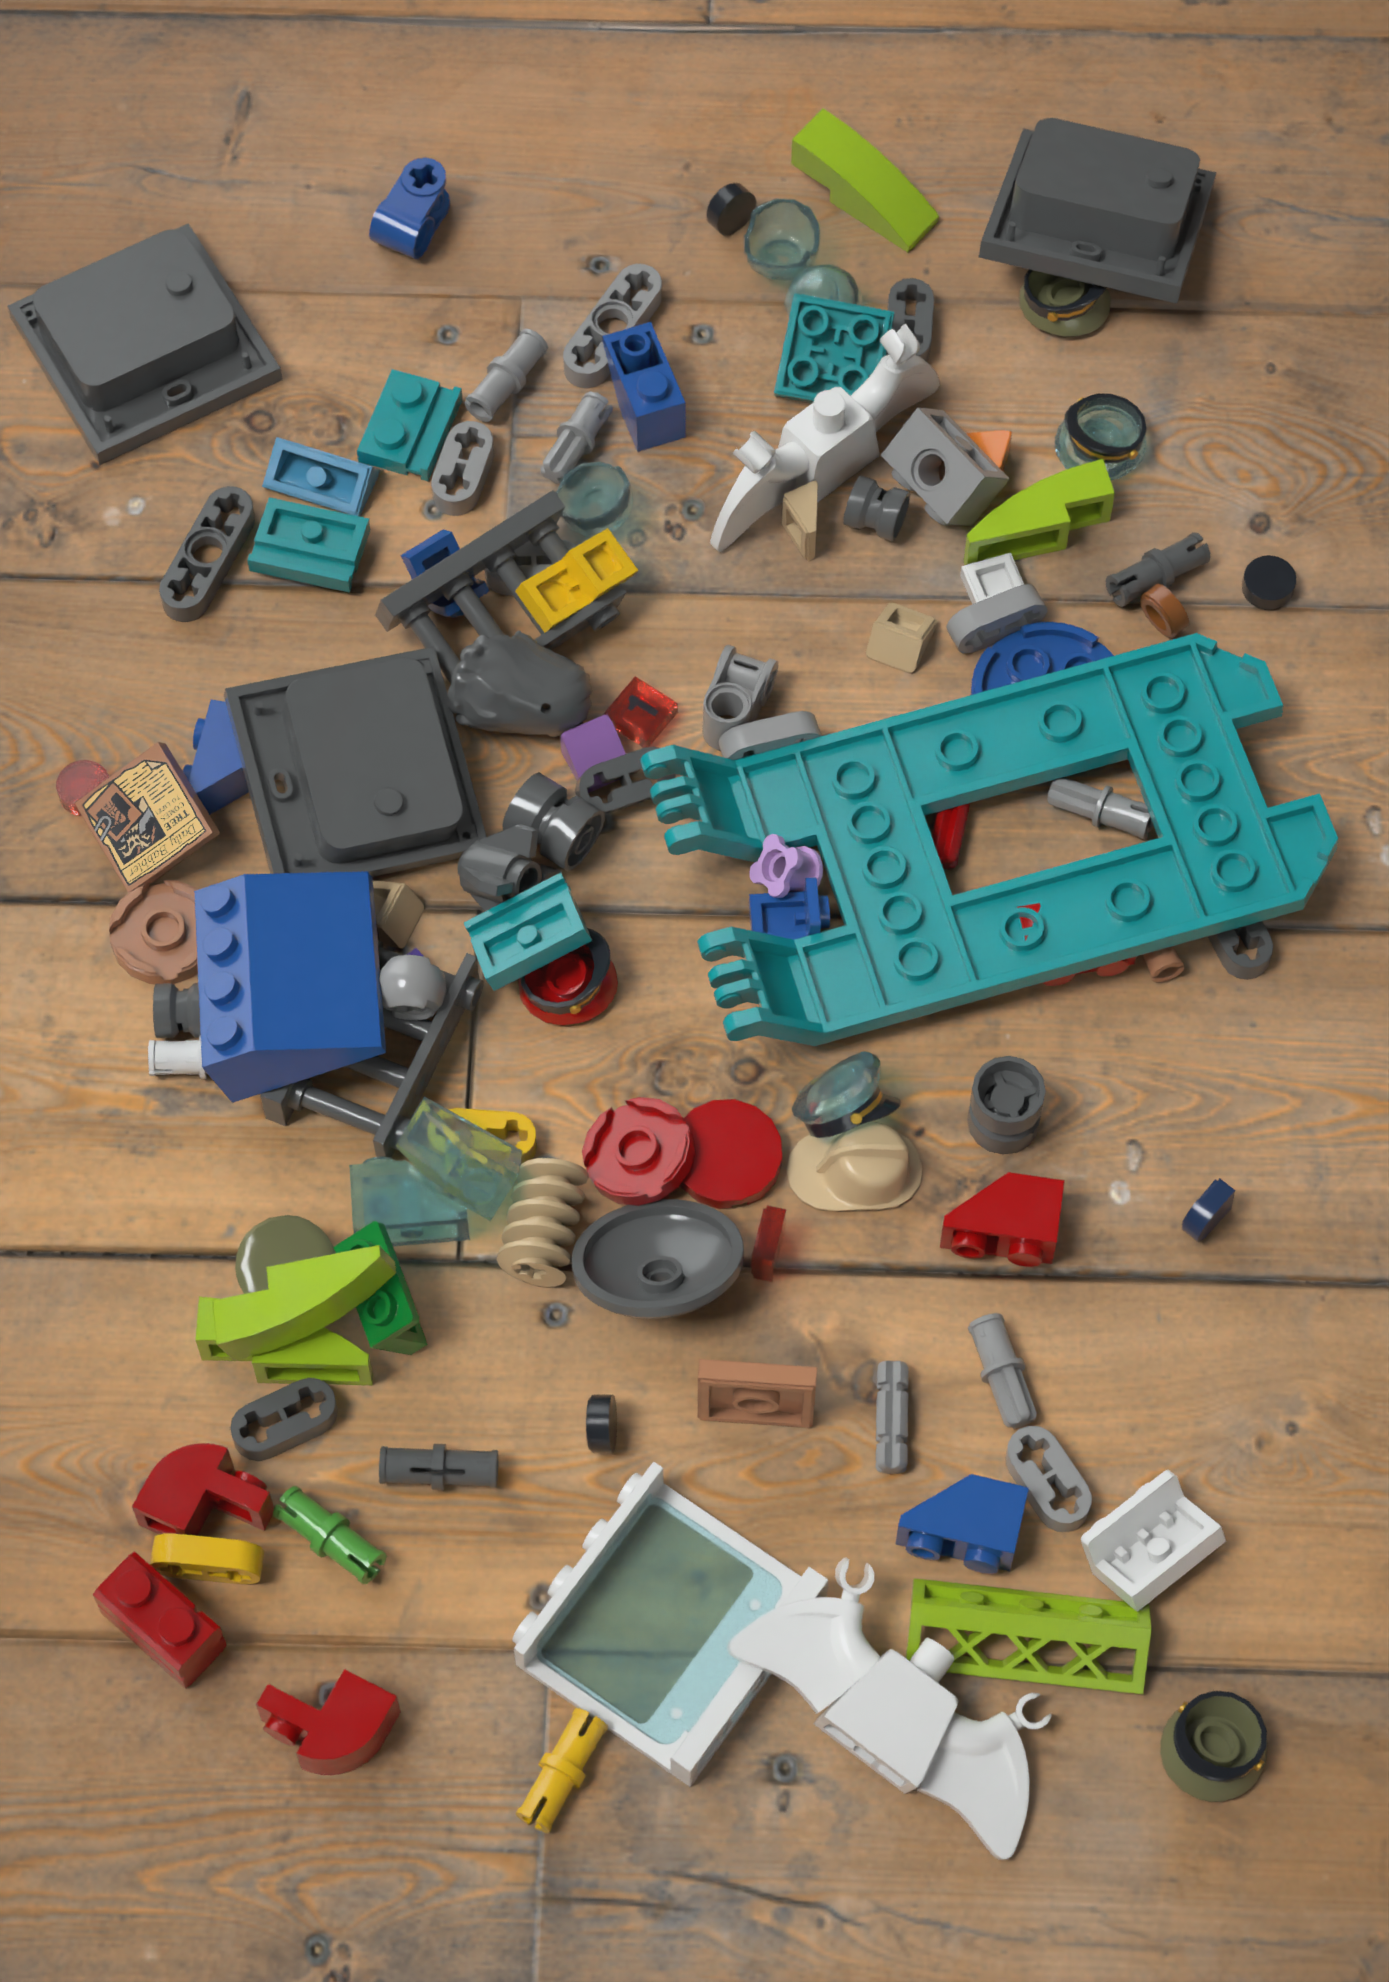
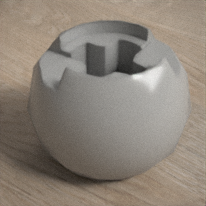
[379,955,447,1020]

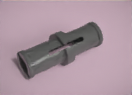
[1105,532,1211,607]
[379,1443,499,1490]

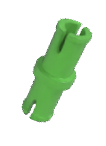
[273,1486,387,1585]

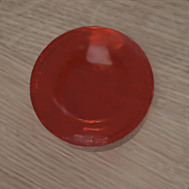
[56,760,109,816]

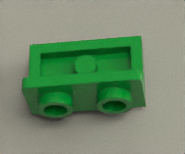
[334,1221,428,1355]

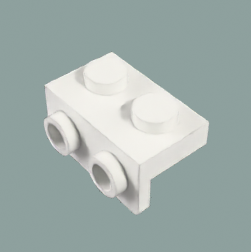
[1081,1470,1226,1612]

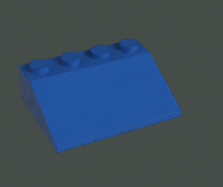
[194,871,386,1103]

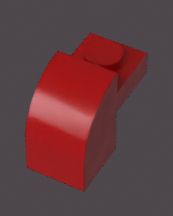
[132,1443,274,1536]
[256,1669,401,1775]

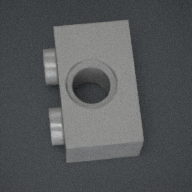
[881,407,1009,526]

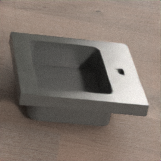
[979,118,1216,304]
[8,223,283,465]
[224,646,487,877]

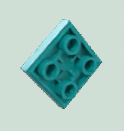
[774,293,895,403]

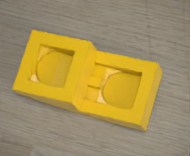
[515,528,638,633]

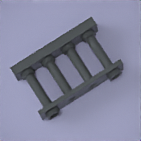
[375,490,626,714]
[260,921,484,1166]

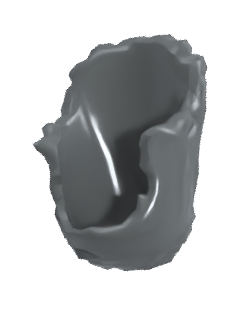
[447,631,593,737]

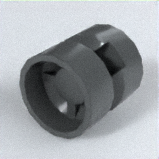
[502,772,605,871]
[967,1056,1046,1155]

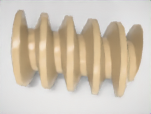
[497,1158,589,1287]

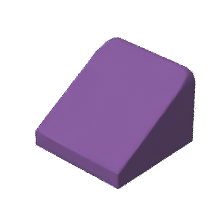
[560,714,626,793]

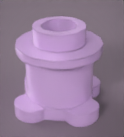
[749,834,823,898]

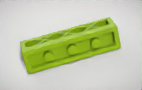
[906,1578,1151,1694]

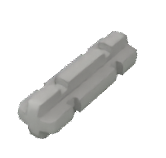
[876,1361,909,1474]

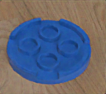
[970,622,1114,695]

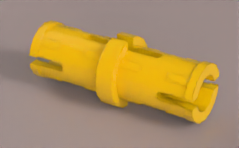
[515,1708,608,1833]

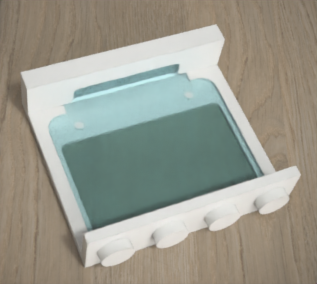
[512,1462,828,1787]

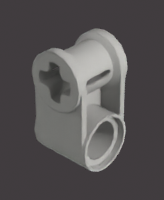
[702,645,779,751]

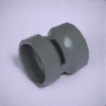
[843,475,911,542]
[153,983,201,1038]

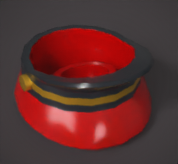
[518,928,618,1026]

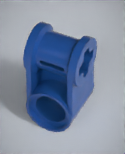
[369,158,450,259]

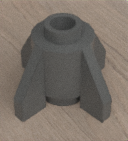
[457,824,561,911]

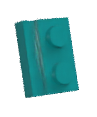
[357,369,463,481]
[247,497,371,593]
[464,872,592,991]

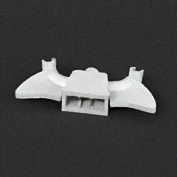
[710,324,939,552]
[727,1558,1051,1861]

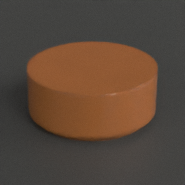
[1140,584,1189,637]

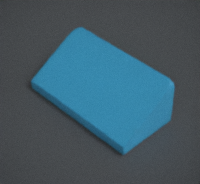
[262,437,380,517]

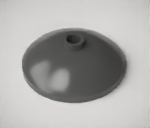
[572,1199,744,1319]

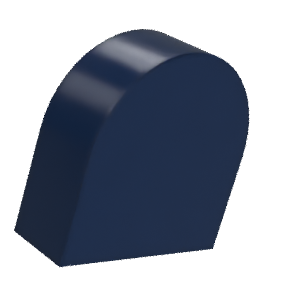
[1182,1178,1235,1242]

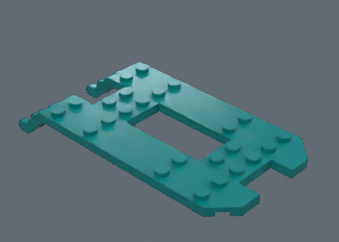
[640,633,1338,1046]

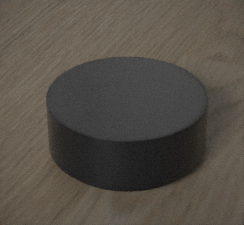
[706,183,756,235]
[1242,555,1296,610]
[586,1394,617,1453]

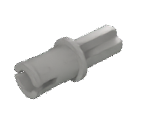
[541,392,613,484]
[1047,777,1153,840]
[968,1313,1037,1429]

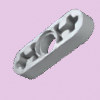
[563,264,662,388]

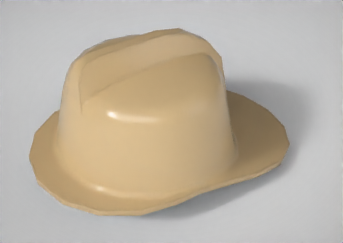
[787,1121,923,1212]

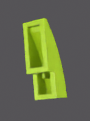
[791,108,939,253]
[964,459,1115,565]
[212,1245,396,1360]
[196,1297,373,1385]

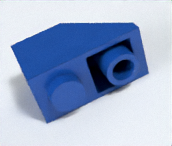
[602,322,686,452]
[183,699,249,815]
[895,1474,1029,1574]

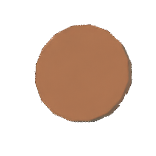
[109,880,198,984]

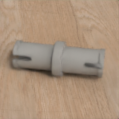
[465,329,548,422]

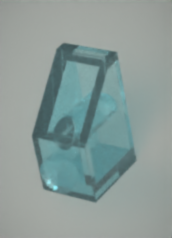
[396,1097,522,1221]
[349,1157,470,1247]

